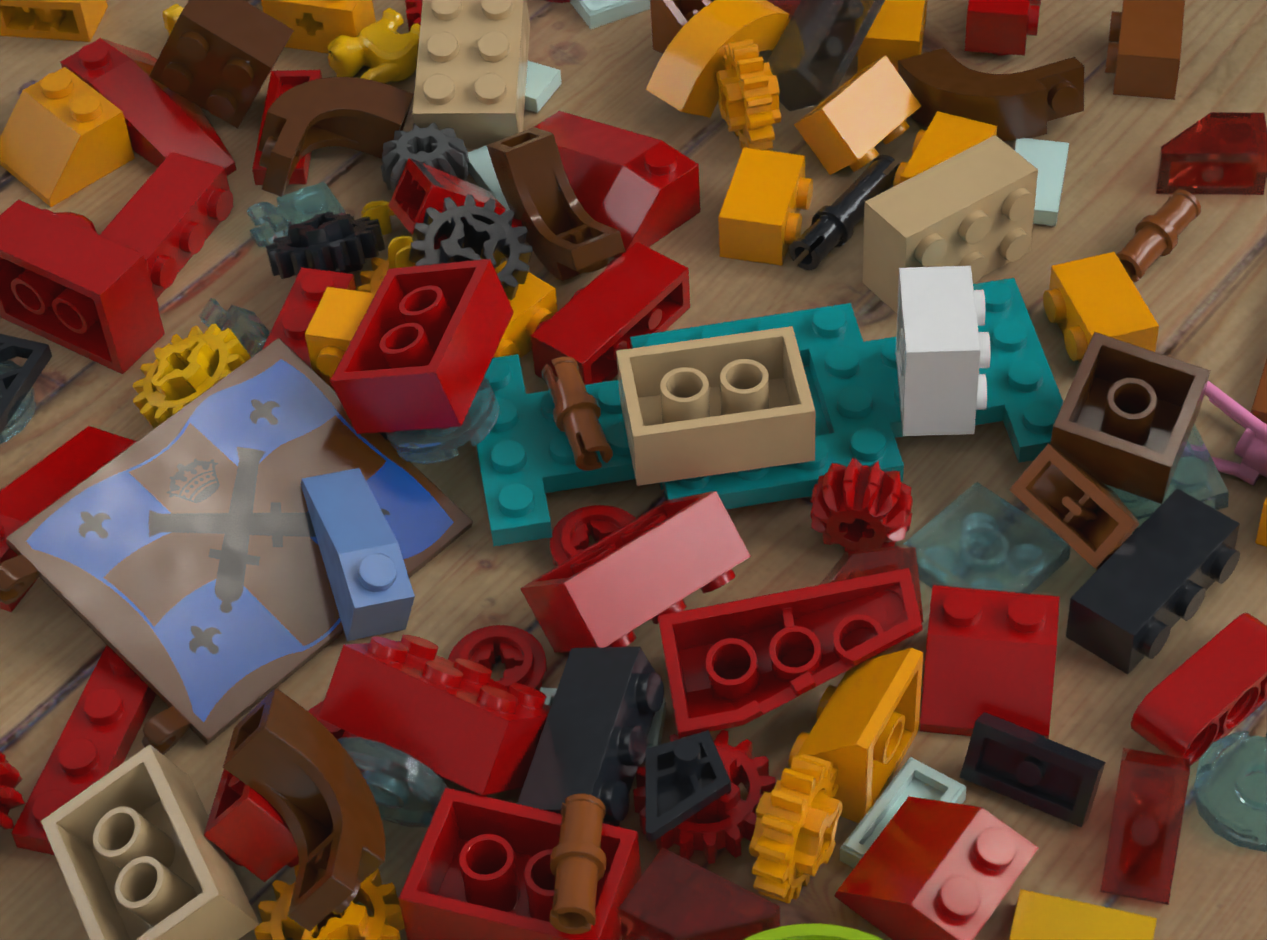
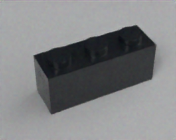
[1066,488,1240,675]
[517,647,664,827]

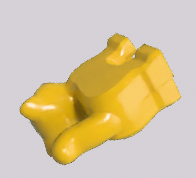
[328,7,420,84]

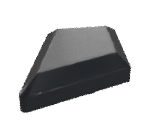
[646,730,731,842]

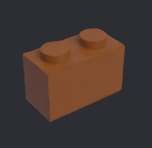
[1105,0,1185,100]

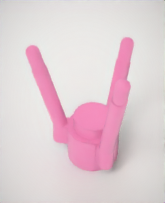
[1179,381,1267,486]

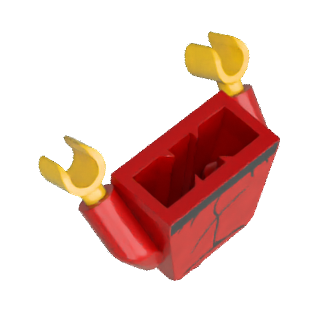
[361,158,522,269]

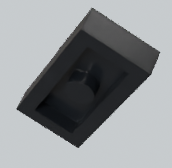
[960,712,1106,828]

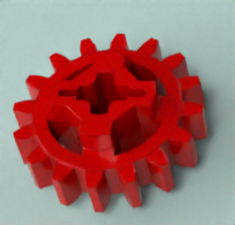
[633,730,776,864]

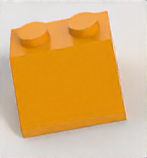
[0,67,135,207]
[788,648,923,823]

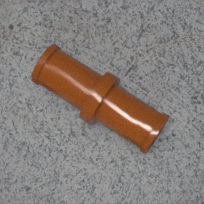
[1116,190,1201,282]
[541,357,613,471]
[549,794,606,934]

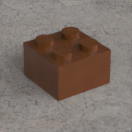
[149,0,294,129]
[1050,332,1210,504]

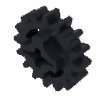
[409,194,532,300]
[266,212,385,279]

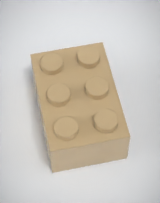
[412,0,530,149]
[862,135,1038,314]
[616,326,815,486]
[41,744,260,940]

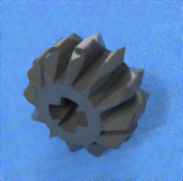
[381,122,469,193]

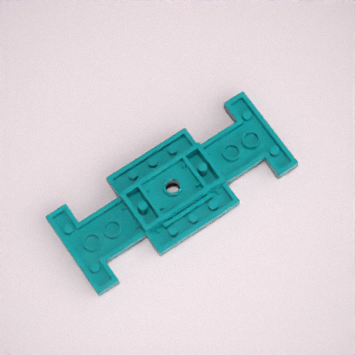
[470,278,1063,547]

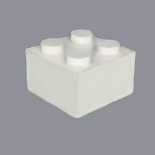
[896,266,991,436]

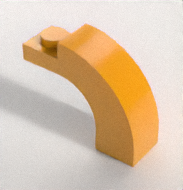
[646,0,808,118]

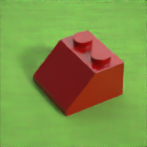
[919,585,1060,739]
[834,796,1039,940]

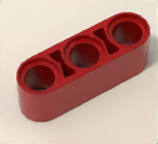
[1131,612,1267,768]

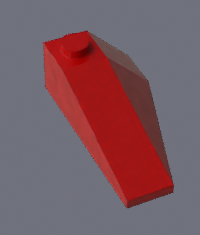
[60,38,237,176]
[535,111,701,258]
[0,426,137,613]
[658,568,923,738]

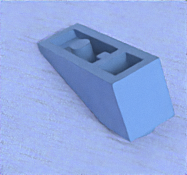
[301,468,415,641]

